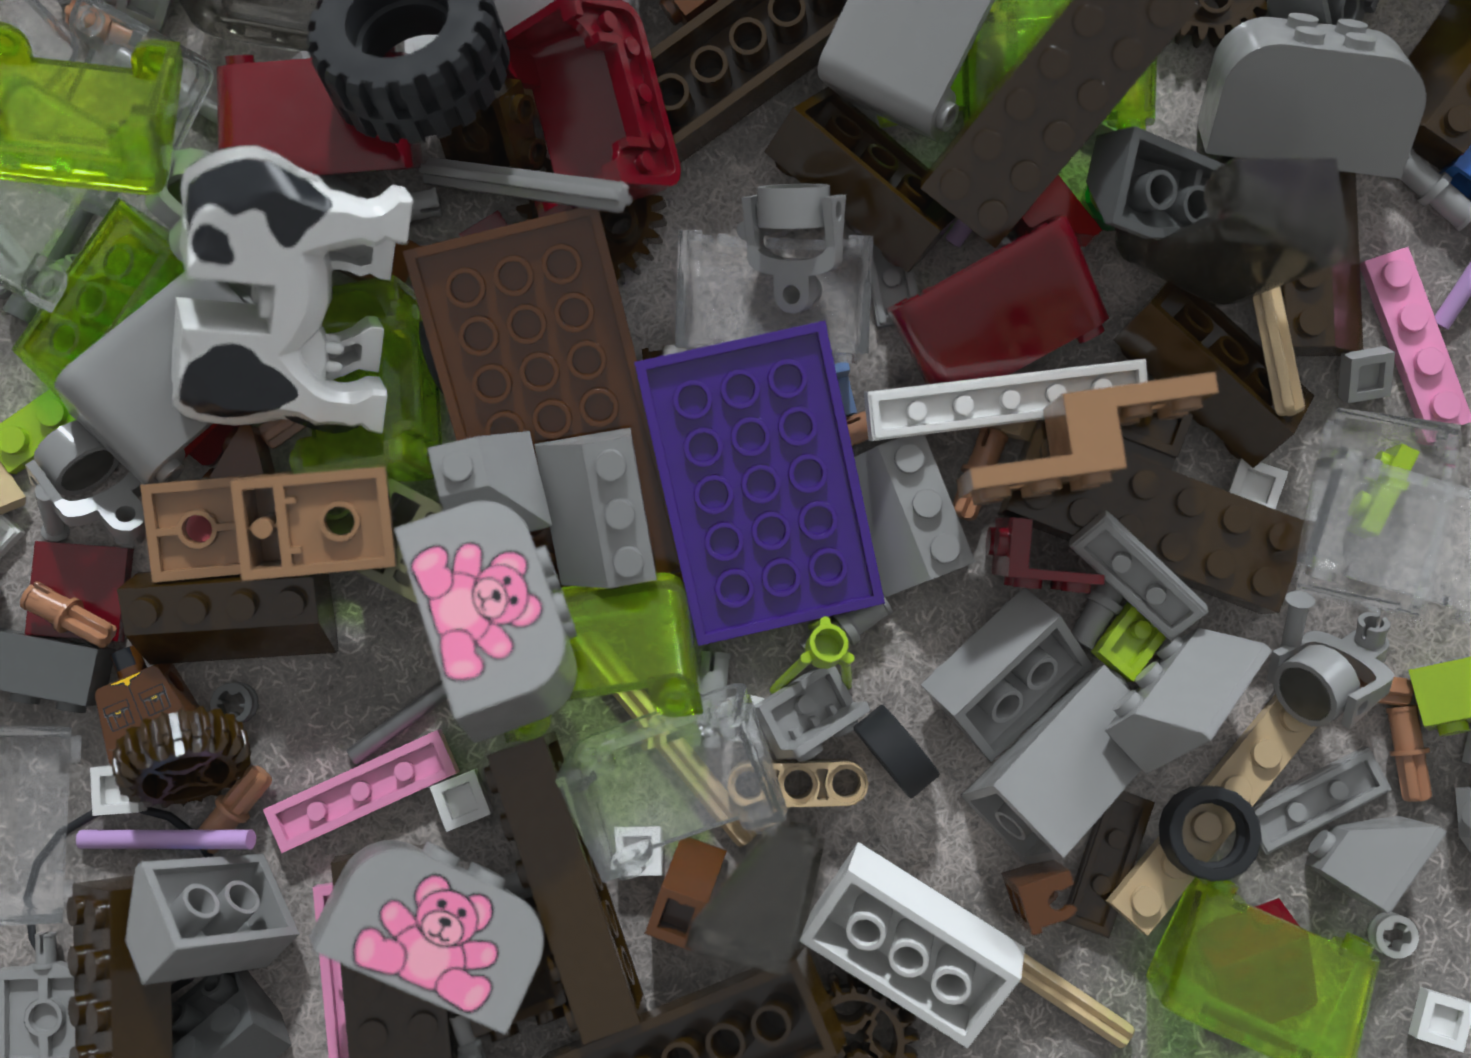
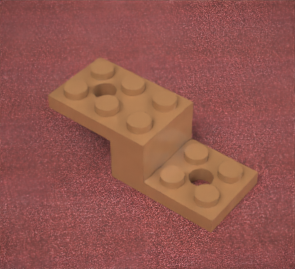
[956,372,1218,505]
[140,466,397,583]

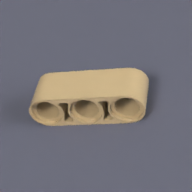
[728,759,869,808]

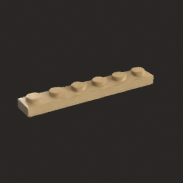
[1106,694,1317,936]

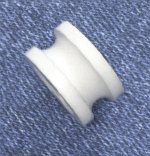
[1367,912,1419,959]

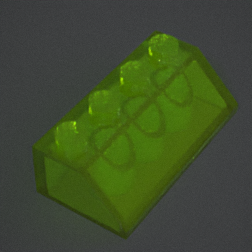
[11,197,185,401]

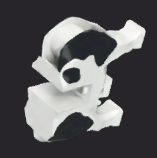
[171,145,413,434]

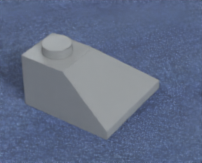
[428,431,553,532]
[1305,816,1447,914]

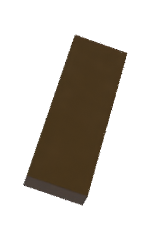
[1063,791,1155,938]

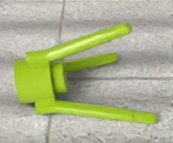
[769,616,854,694]

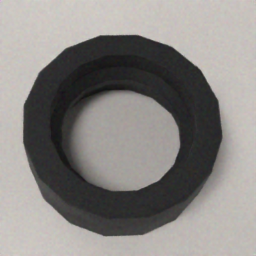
[854,705,940,799]
[1158,785,1262,882]

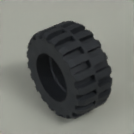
[306,0,510,144]

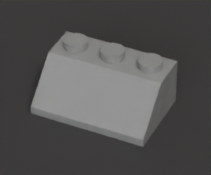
[535,428,657,588]
[854,435,976,597]
[921,588,1093,762]
[1105,628,1272,774]
[126,854,299,985]

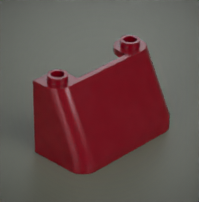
[505,0,681,218]
[216,46,423,176]
[886,214,1109,384]

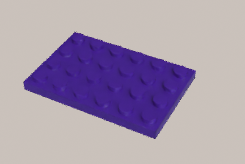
[634,320,885,646]

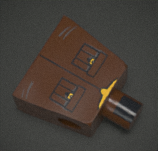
[95,646,199,767]

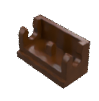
[1001,860,1077,936]

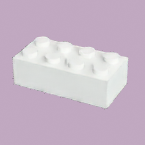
[799,842,1025,1048]

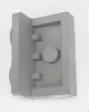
[751,666,871,762]

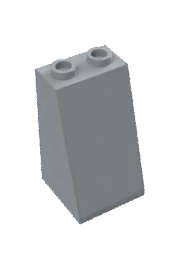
[960,665,1142,864]

